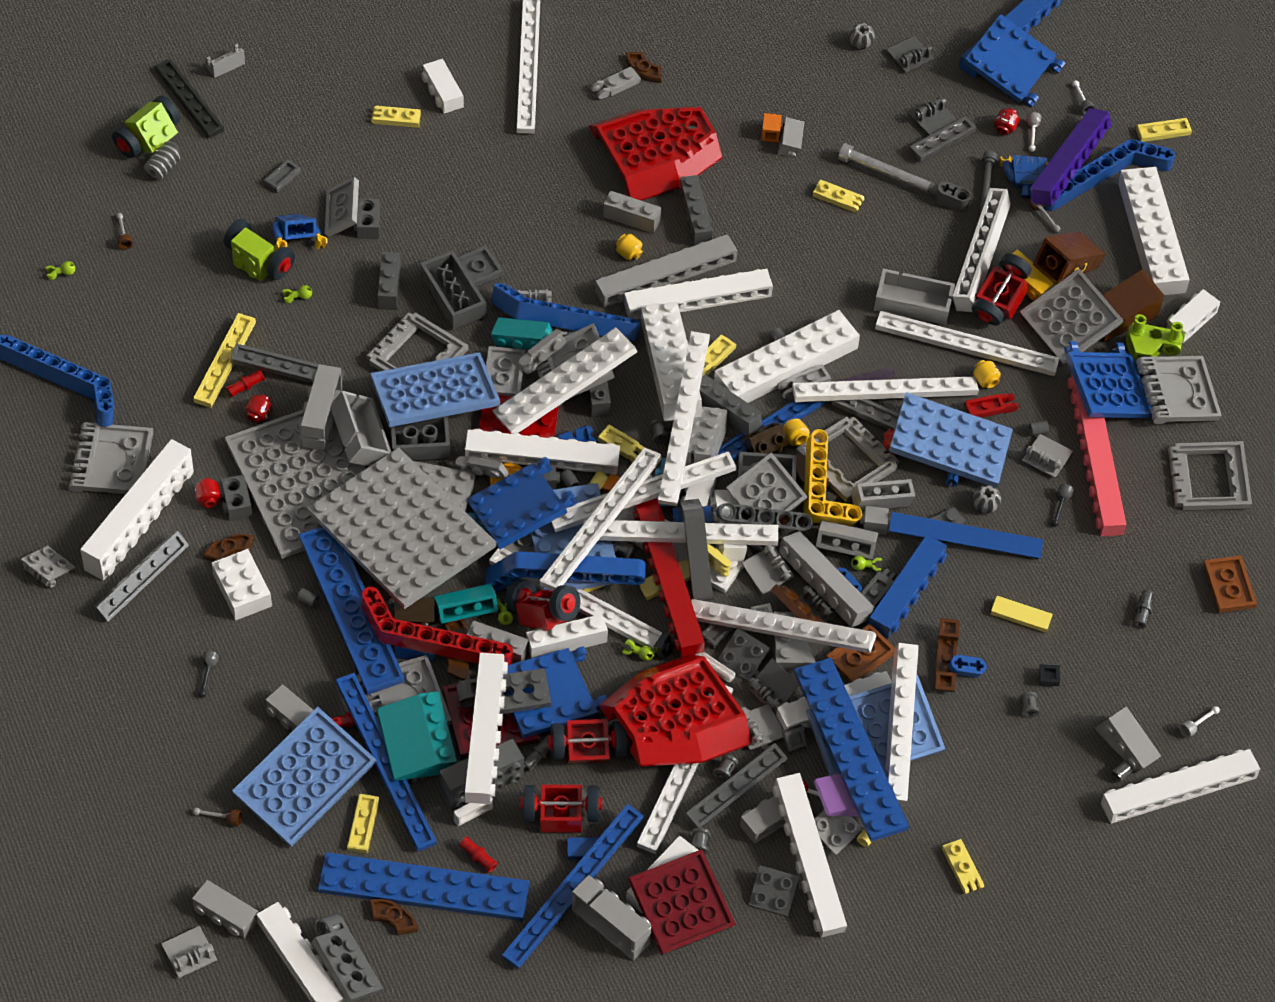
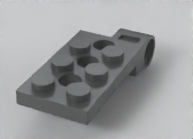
[456,668,551,714]
[312,913,383,1002]

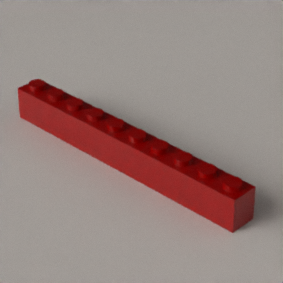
[632,498,705,658]

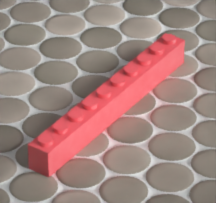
[1068,374,1126,536]

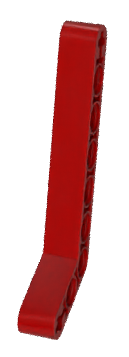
[361,587,513,665]

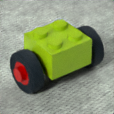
[112,95,180,158]
[224,219,295,281]

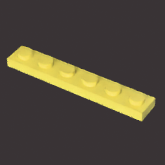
[193,313,256,408]

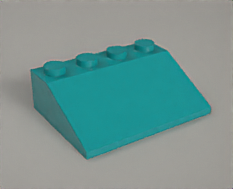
[377,691,457,781]

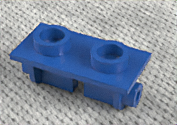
[556,425,596,442]

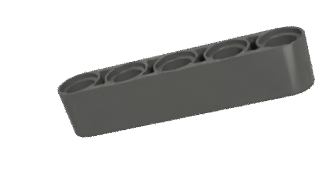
[716,503,812,531]

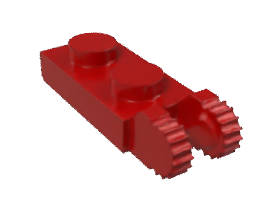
[964,393,1019,418]

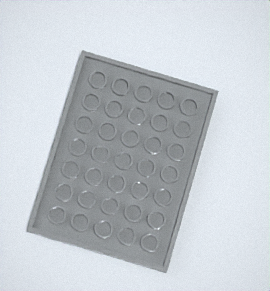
[225,410,366,559]
[307,448,496,609]

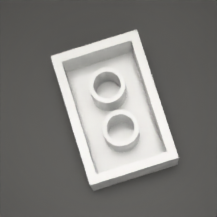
[212,549,272,620]

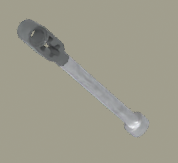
[838,143,970,212]

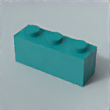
[491,317,553,350]
[434,584,498,624]

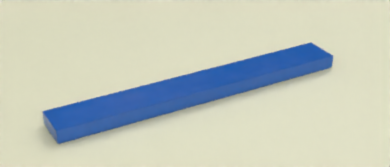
[718,400,829,461]
[888,512,1044,559]

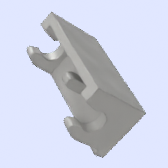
[206,44,245,78]
[777,117,804,157]

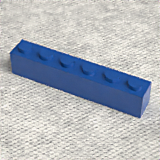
[868,535,947,638]

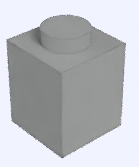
[860,506,889,535]

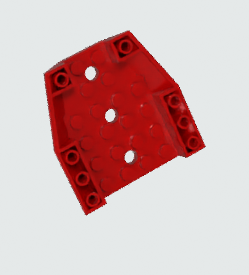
[589,107,722,201]
[599,655,752,766]

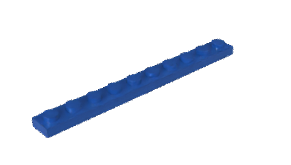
[335,673,437,852]
[502,804,644,970]

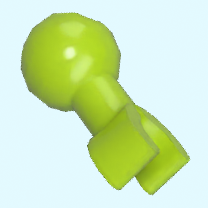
[46,261,75,280]
[283,285,312,304]
[851,556,882,572]
[497,599,513,625]
[622,639,654,661]

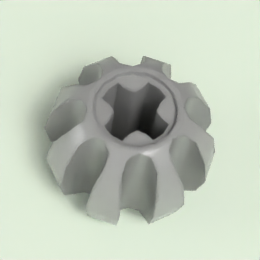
[849,23,875,49]
[972,485,1001,514]

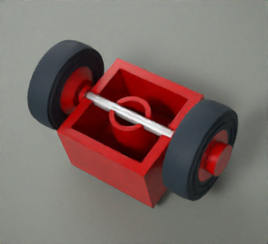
[971,253,1032,325]
[506,579,581,631]
[547,719,629,764]
[520,785,602,833]

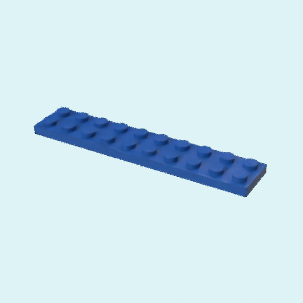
[299,527,405,695]
[794,658,909,842]
[318,852,530,921]

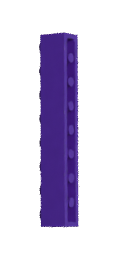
[1030,108,1112,206]

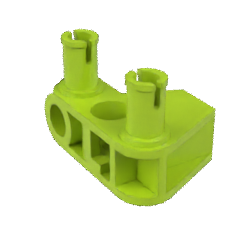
[1126,314,1183,364]

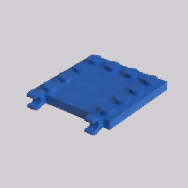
[963,14,1065,107]
[1064,341,1152,418]
[467,457,577,549]
[503,646,607,738]

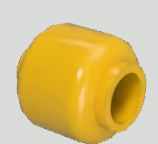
[615,234,643,261]
[973,360,1001,389]
[783,418,810,447]

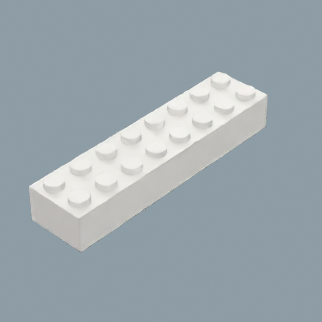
[1118,167,1189,295]
[641,302,702,421]
[714,310,860,403]
[80,439,194,581]

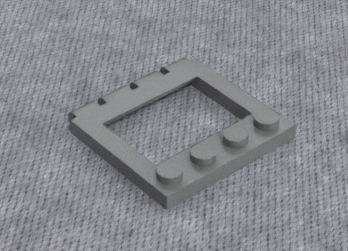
[366,312,468,371]
[796,417,900,502]
[1168,441,1252,510]

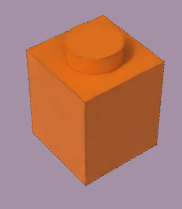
[761,113,782,143]

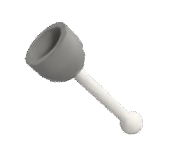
[1027,112,1041,152]
[1179,706,1220,738]

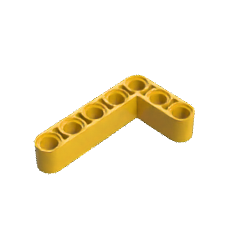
[803,429,862,527]

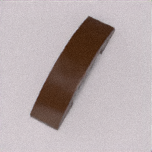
[935,618,960,692]

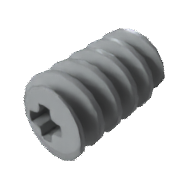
[144,141,180,180]

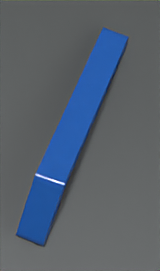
[1043,139,1175,211]
[491,283,640,341]
[0,335,115,427]
[485,551,645,592]

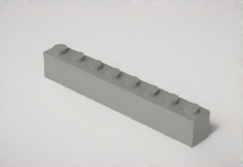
[595,234,737,308]

